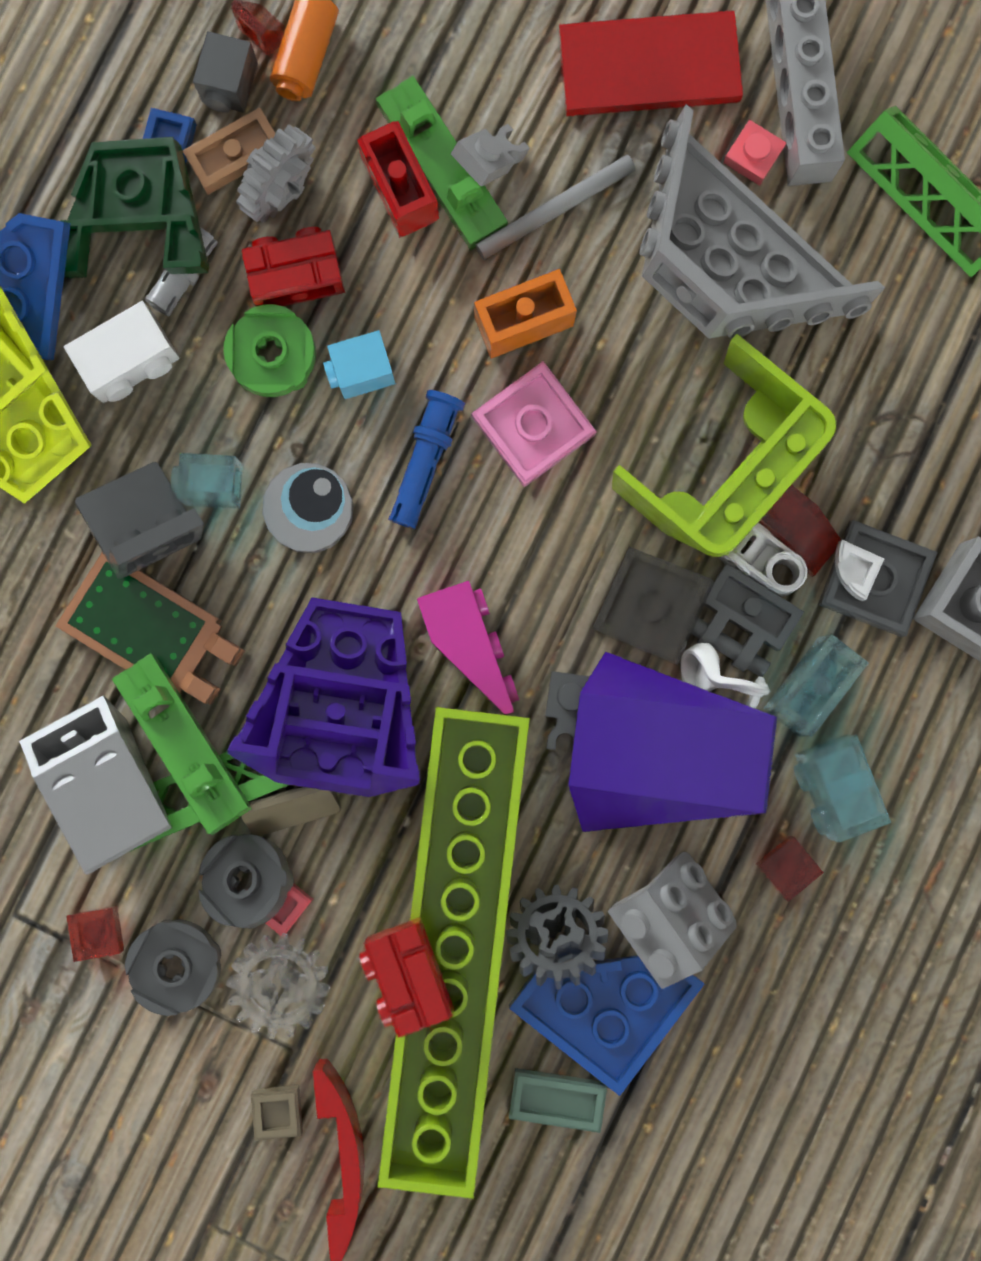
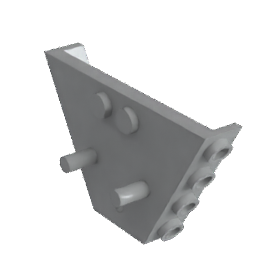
[639,104,885,339]

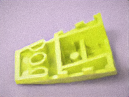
[0,286,92,504]

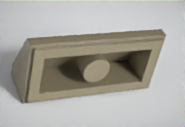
[241,787,341,836]

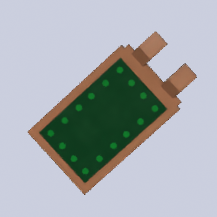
[55,552,245,705]

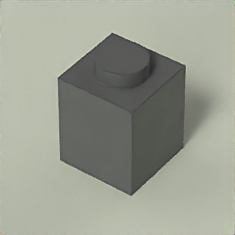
[193,31,258,113]

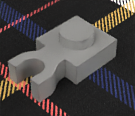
[451,124,530,187]

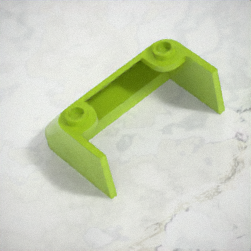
[612,334,836,557]

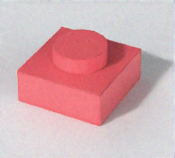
[723,119,787,186]

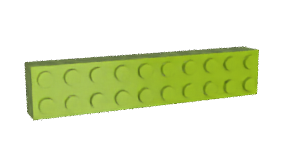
[378,707,530,1199]

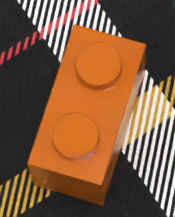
[474,269,577,359]

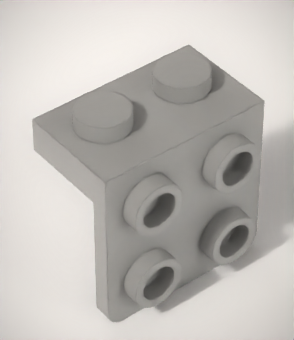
[607,852,737,989]

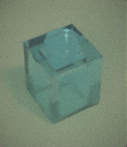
[171,453,243,509]

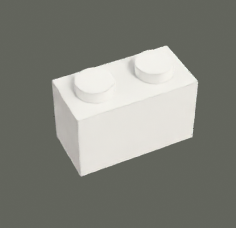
[63,300,180,403]

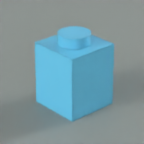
[323,330,396,399]

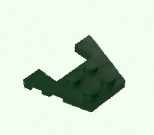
[60,137,209,278]

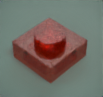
[756,835,824,902]
[66,905,124,962]

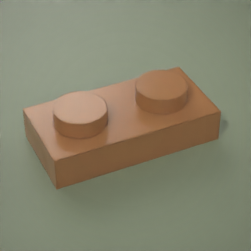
[183,107,275,195]

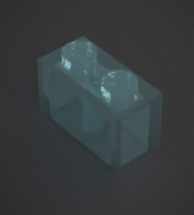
[763,634,869,737]
[794,735,891,843]

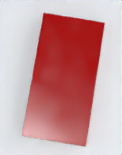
[558,10,743,116]

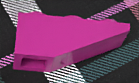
[417,581,519,715]

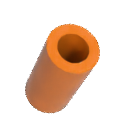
[270,0,339,102]

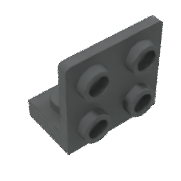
[75,462,204,580]

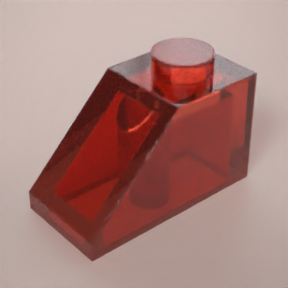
[758,485,841,577]

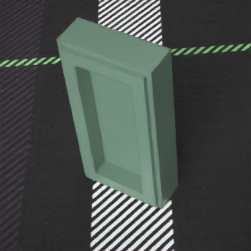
[509,1068,607,1133]

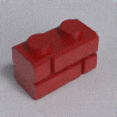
[357,121,439,238]
[241,227,345,307]
[359,917,454,1038]

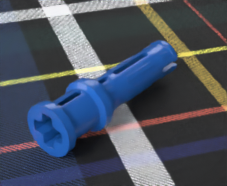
[388,390,465,529]

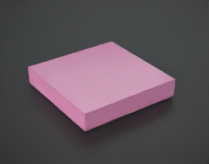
[471,361,597,487]

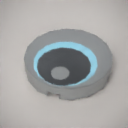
[262,463,353,553]

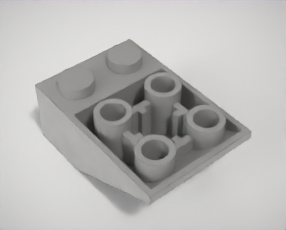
[20,695,172,875]

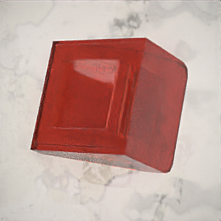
[231,0,286,56]

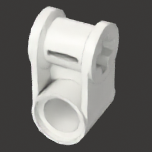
[719,523,807,597]

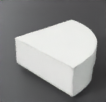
[835,540,884,601]

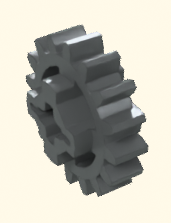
[506,885,608,989]

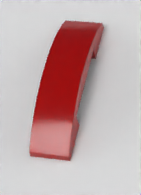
[313,1059,365,1261]

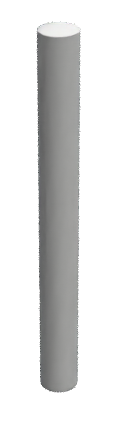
[475,155,635,260]

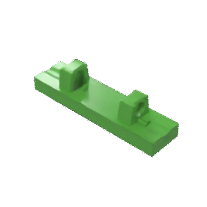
[376,76,508,251]
[112,653,252,835]

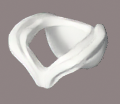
[681,643,770,709]

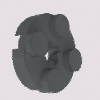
[198,834,294,929]
[125,919,221,1016]

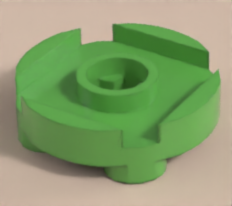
[224,304,316,397]

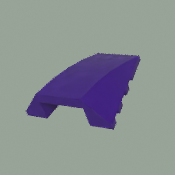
[227,597,420,797]
[568,652,777,832]

